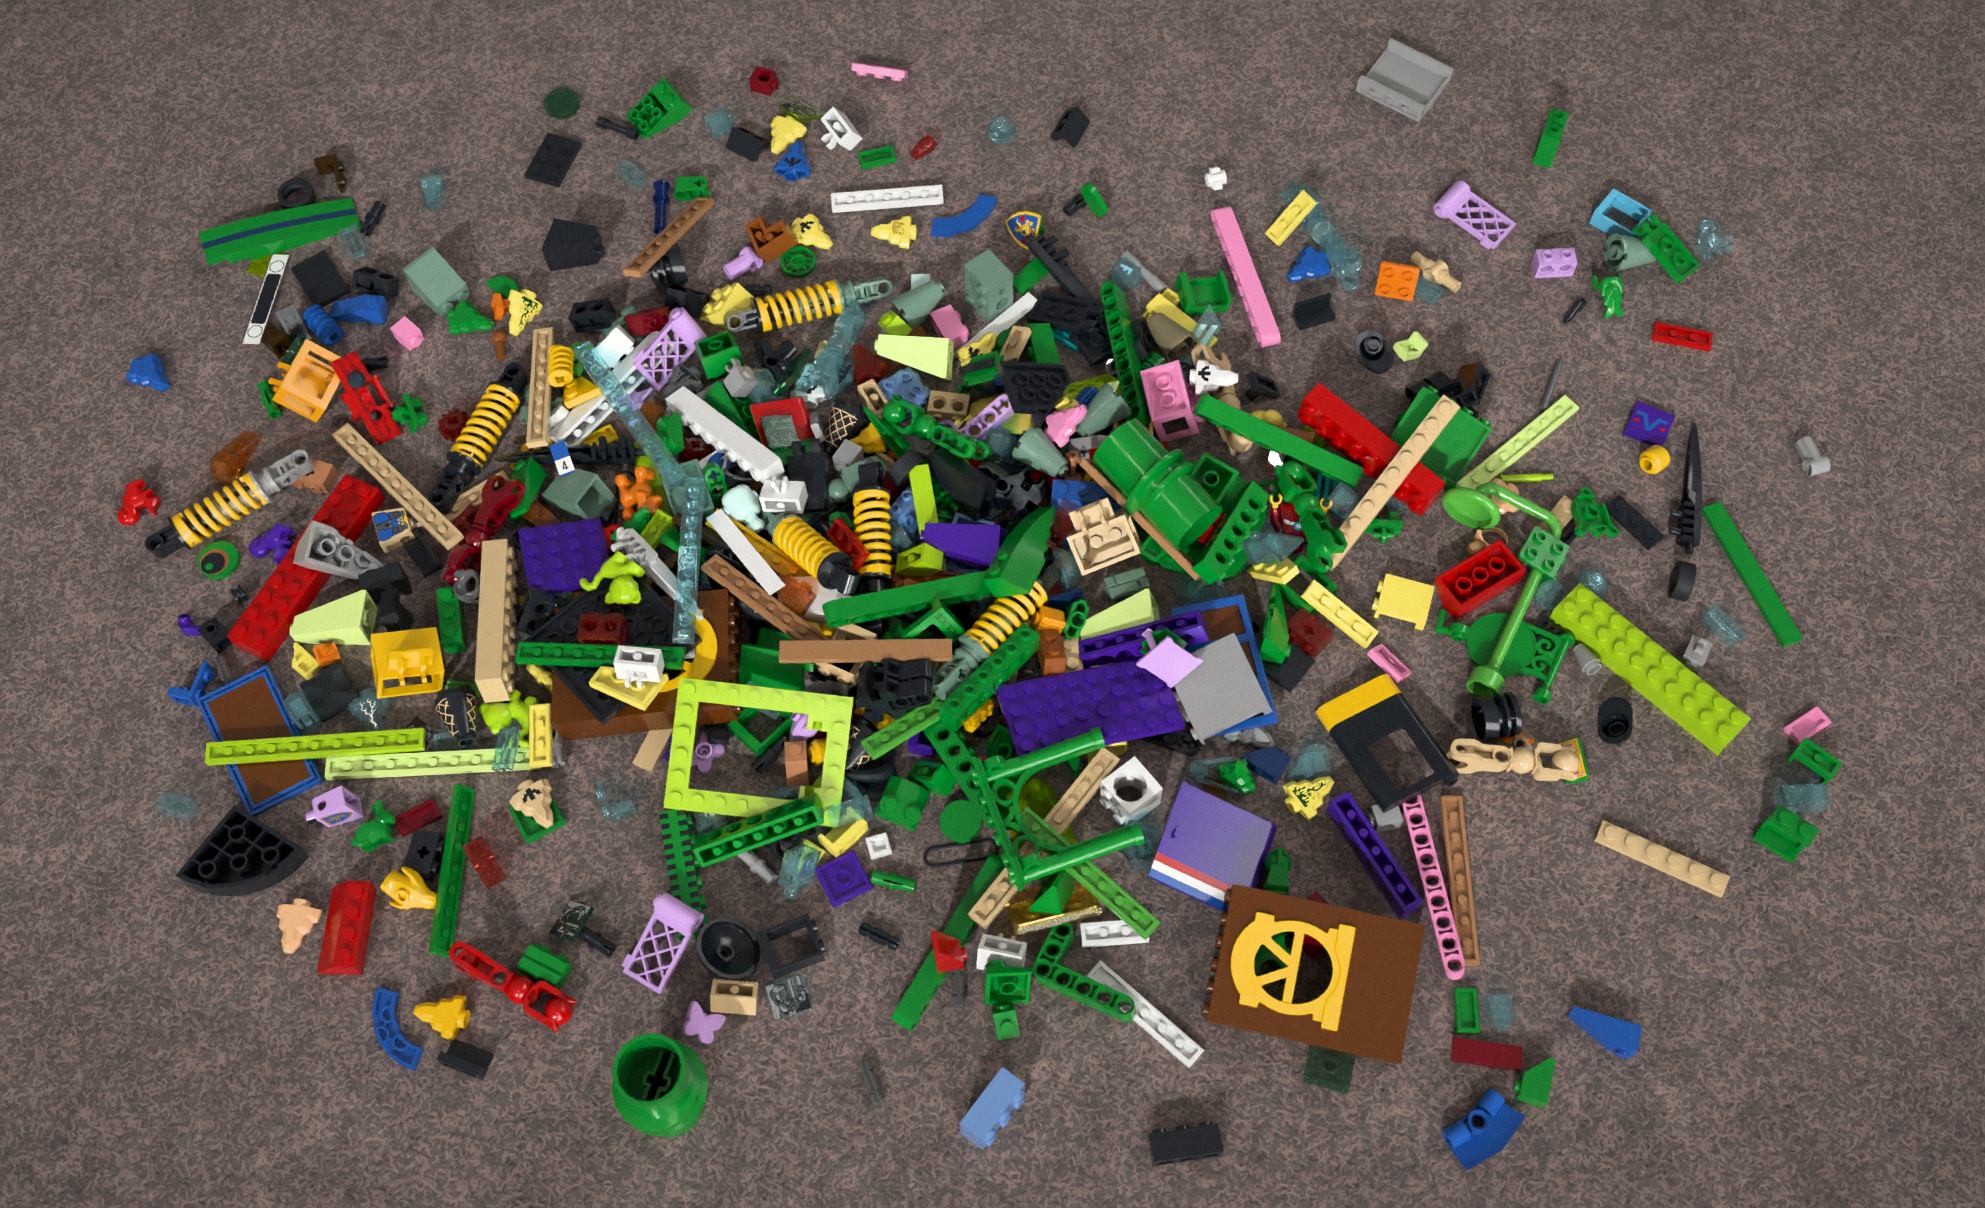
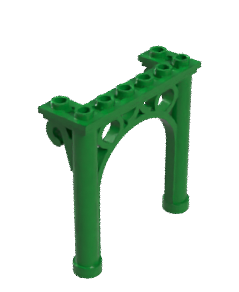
[969,726,1145,892]

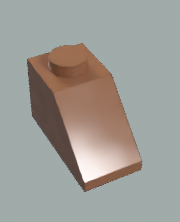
[784,740,810,791]

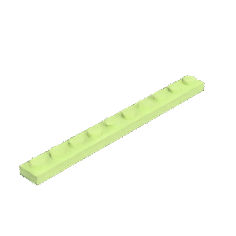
[324,747,542,780]

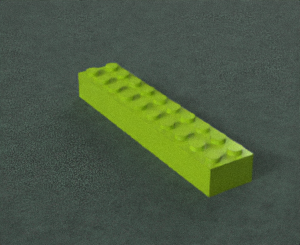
[1549,583,1751,756]

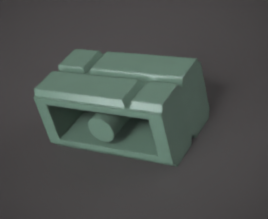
[1103,567,1151,606]

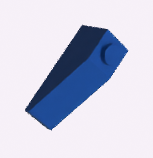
[330,294,390,324]
[1567,1006,1642,1059]

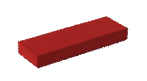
[1651,322,1713,352]
[827,517,870,570]

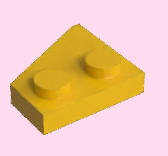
[564,376,602,409]

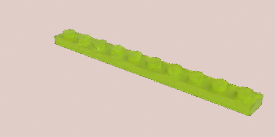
[205,728,426,766]

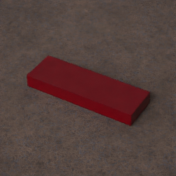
[1451,1037,1523,1071]

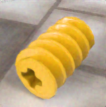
[548,345,574,387]

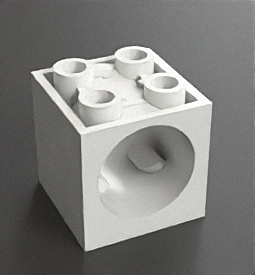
[1099,756,1163,826]

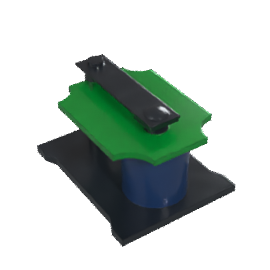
[958,351,1018,403]

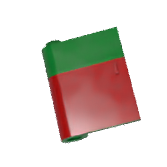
[749,397,815,467]

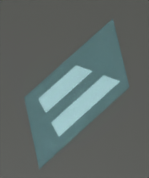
[1191,304,1222,359]

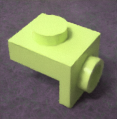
[1392,331,1428,361]

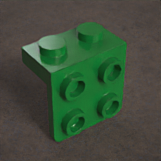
[1518,526,1570,586]

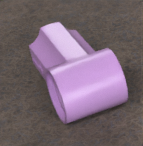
[723,246,763,280]

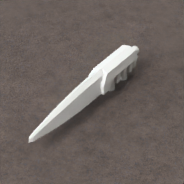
[611,527,704,620]

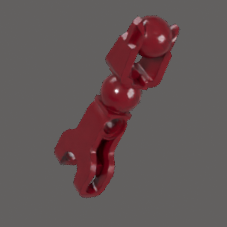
[443,475,526,586]

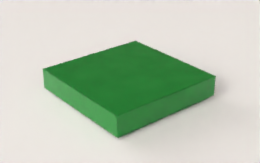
[508,793,566,845]

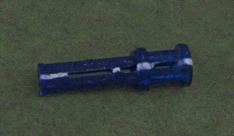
[653,180,670,234]

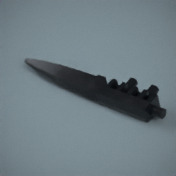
[1026,233,1107,326]
[1668,422,1703,554]
[494,435,646,466]

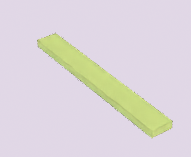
[1456,395,1579,489]

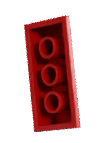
[1434,539,1526,621]
[317,881,377,975]

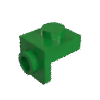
[991,1002,1020,1041]

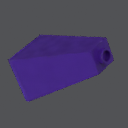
[920,523,1003,572]

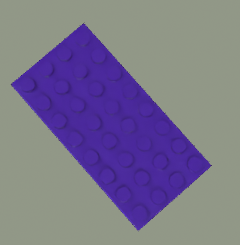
[996,658,1185,757]

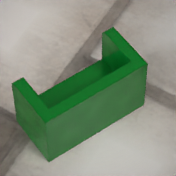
[1786,737,1843,787]

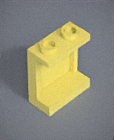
[1372,574,1435,631]

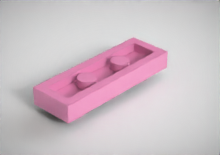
[851,62,908,81]

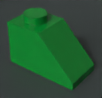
[907,760,957,797]
[1513,1057,1556,1108]

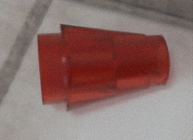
[910,134,937,161]

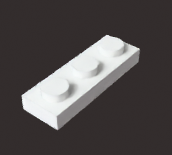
[1080,920,1149,948]

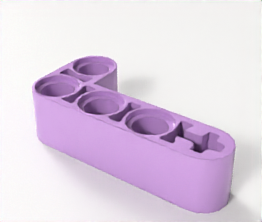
[940,394,1015,441]

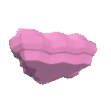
[1044,404,1088,448]

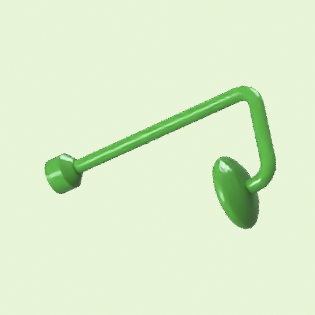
[1442,483,1562,698]

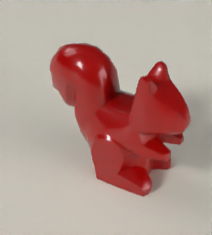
[117,479,161,525]

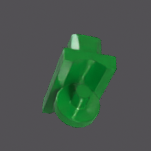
[392,393,428,433]
[1363,512,1403,544]

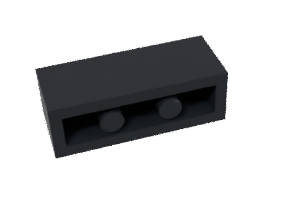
[1148,1121,1224,1167]

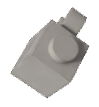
[723,358,759,397]
[1680,635,1713,672]

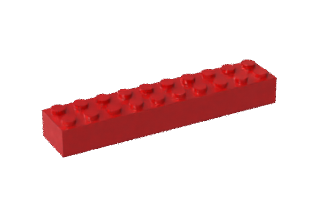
[227,474,385,663]

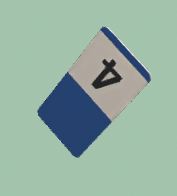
[549,441,575,477]

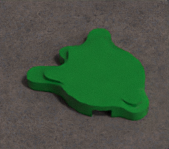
[1570,487,1619,538]

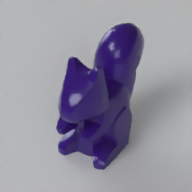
[249,523,298,564]

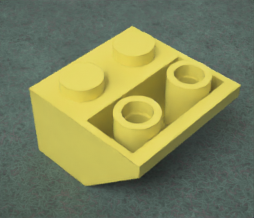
[700,283,753,329]

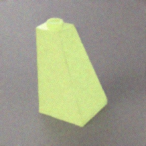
[875,334,954,381]
[1078,588,1160,641]
[290,590,378,645]

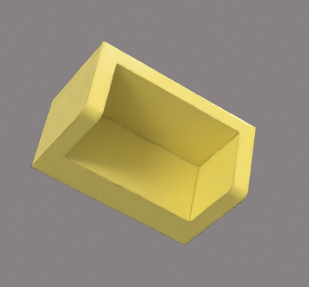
[818,806,868,858]

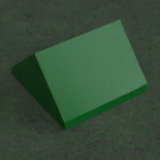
[1028,870,1075,914]

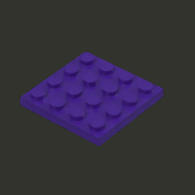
[518,518,609,594]

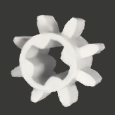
[1205,167,1227,191]

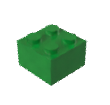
[693,329,745,379]

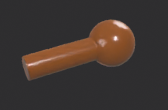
[491,331,507,361]

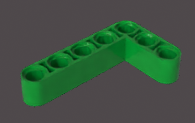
[1032,919,1136,1022]

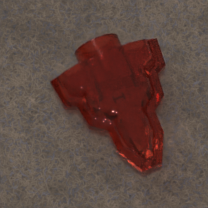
[853,343,891,385]

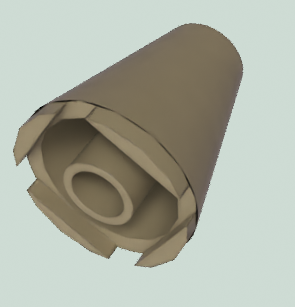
[1147,313,1198,363]

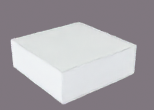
[865,832,892,860]

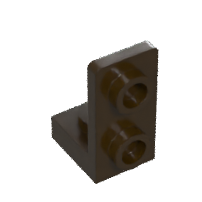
[314,154,347,194]
[260,324,294,359]

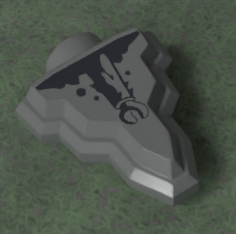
[659,364,705,404]

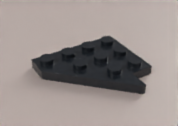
[996,361,1071,428]

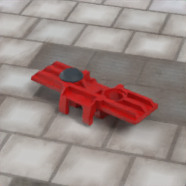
[330,350,403,446]

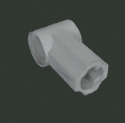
[1794,436,1830,477]

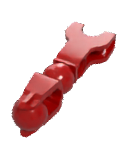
[448,941,578,1032]

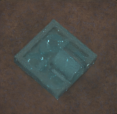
[887,524,920,555]

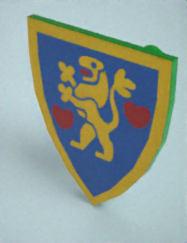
[1005,211,1045,251]

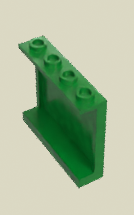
[1389,385,1493,489]

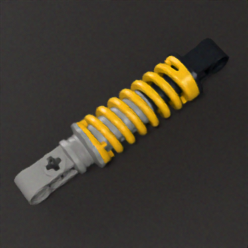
[145,449,315,558]

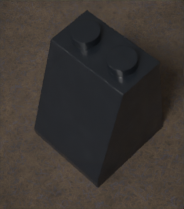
[542,218,605,271]

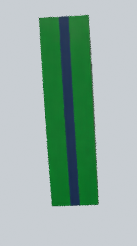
[199,198,361,265]

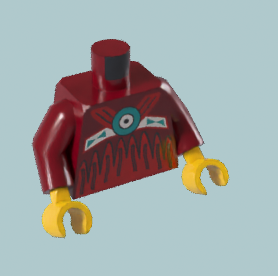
[1268,494,1332,553]

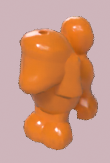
[615,466,663,522]

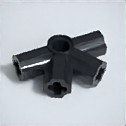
[754,337,802,393]

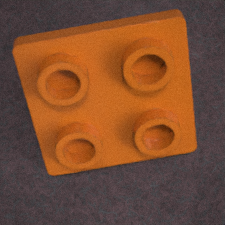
[1375,261,1420,301]

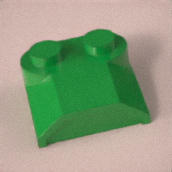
[651,413,684,467]
[874,776,930,832]
[983,960,1032,1005]

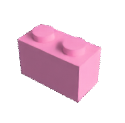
[930,304,970,349]

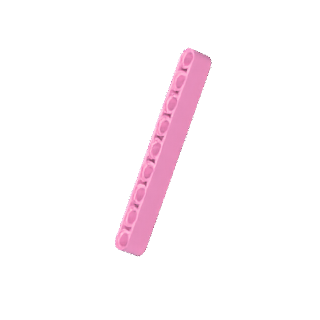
[1211,206,1281,348]
[1402,795,1465,980]

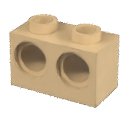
[927,390,970,423]

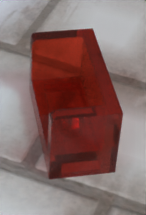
[1046,506,1073,555]

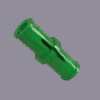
[257,381,282,419]
[871,869,917,893]

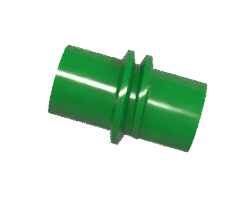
[1093,419,1222,550]
[612,1033,709,1137]

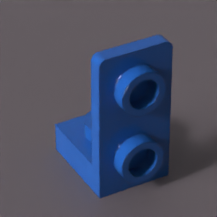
[167,661,214,707]

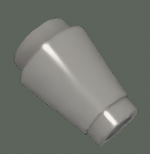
[1573,644,1602,675]

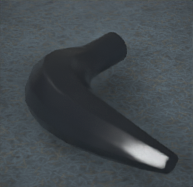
[844,749,896,783]

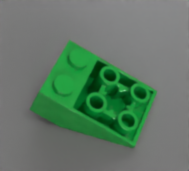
[626,77,693,139]

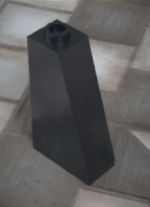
[927,447,997,522]

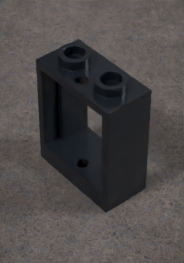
[757,913,826,979]

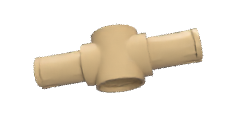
[1410,251,1462,293]

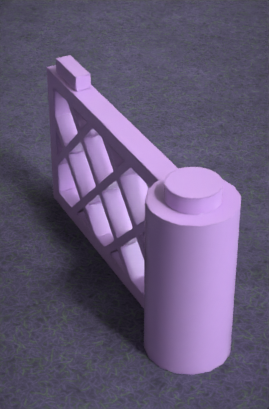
[1433,180,1516,250]
[632,308,708,391]
[622,892,704,994]

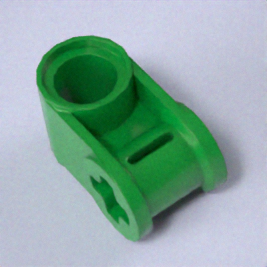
[674,176,711,201]

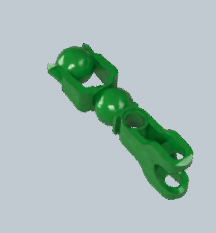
[882,394,991,461]
[1274,461,1348,573]
[1254,848,1292,985]

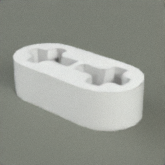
[549,404,569,431]

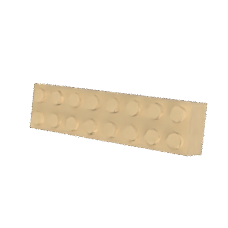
[475,539,519,703]

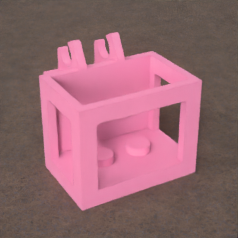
[1140,360,1211,442]

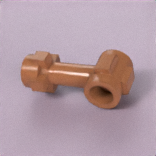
[1064,451,1081,481]

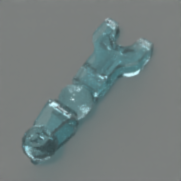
[796,301,866,400]

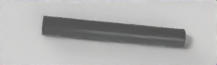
[1539,361,1563,411]

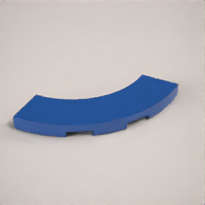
[930,194,997,237]
[372,987,424,1071]

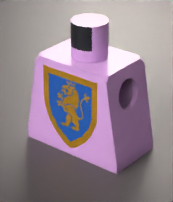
[305,786,364,827]

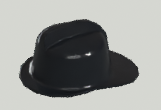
[1355,330,1394,374]
[723,462,754,490]
[1597,696,1633,746]

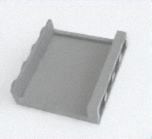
[1356,38,1454,122]
[1173,633,1273,745]

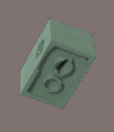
[964,249,1013,322]
[659,459,715,535]

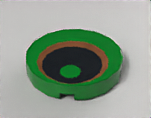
[197,541,241,580]

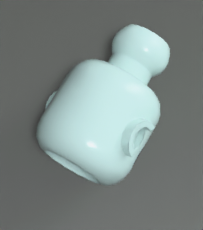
[722,484,765,534]

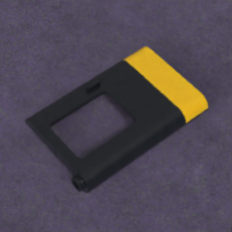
[1316,674,1459,813]

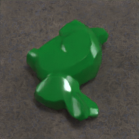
[350,800,396,852]

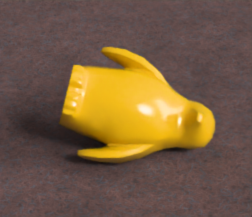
[380,867,437,909]

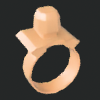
[1467,527,1508,555]

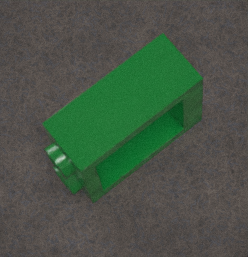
[1532,108,1569,168]
[1272,554,1338,620]
[728,707,793,757]

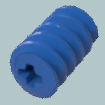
[303,304,345,346]

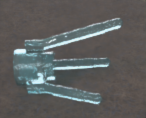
[1190,756,1238,793]

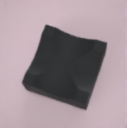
[358,561,413,606]
[378,587,414,632]
[299,662,361,722]

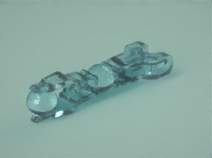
[1279,182,1363,291]

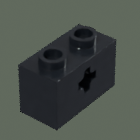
[404,829,445,881]

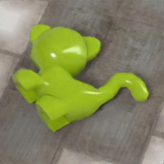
[579,550,646,605]
[478,689,539,748]

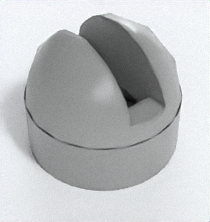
[1105,358,1117,375]

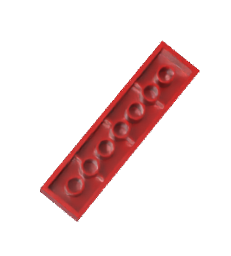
[1297,382,1446,517]

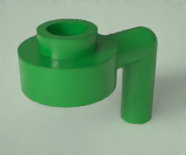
[1434,609,1470,642]

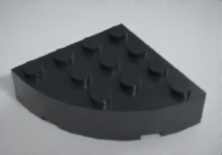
[175,805,310,896]

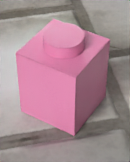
[390,316,424,351]

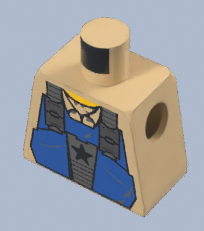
[372,508,422,554]

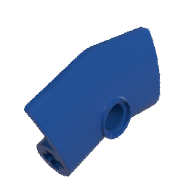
[1441,1088,1525,1170]

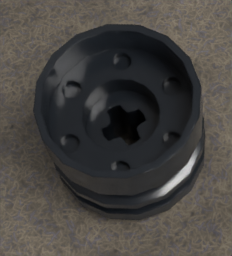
[649,243,688,290]
[1471,692,1522,741]

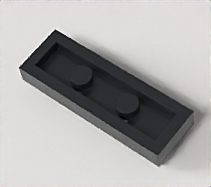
[1606,495,1664,550]

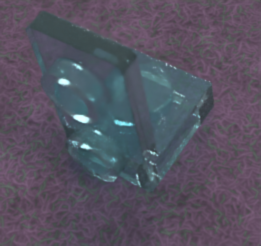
[594,779,638,824]
[826,795,874,828]

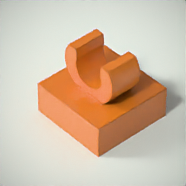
[490,293,510,321]
[312,642,341,667]

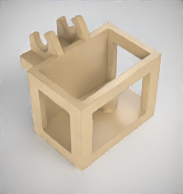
[1067,497,1142,576]

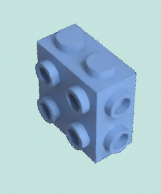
[877,367,931,420]
[887,487,920,548]

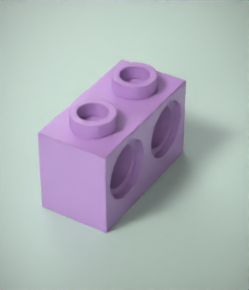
[1531,248,1577,278]

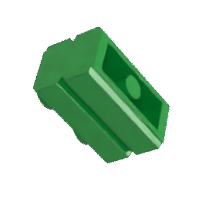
[517,944,573,990]

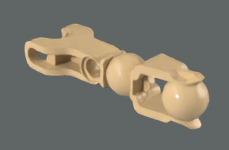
[1191,344,1253,456]
[1446,739,1579,781]

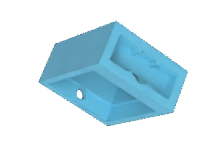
[1589,188,1652,238]

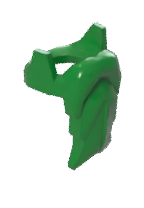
[1591,272,1623,319]

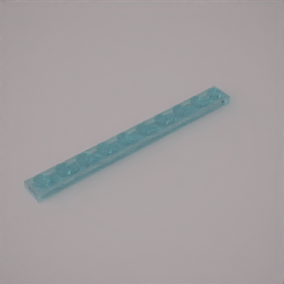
[572,340,688,490]
[672,477,705,644]

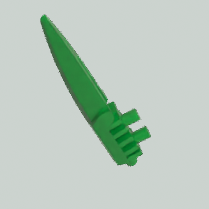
[863,407,962,513]

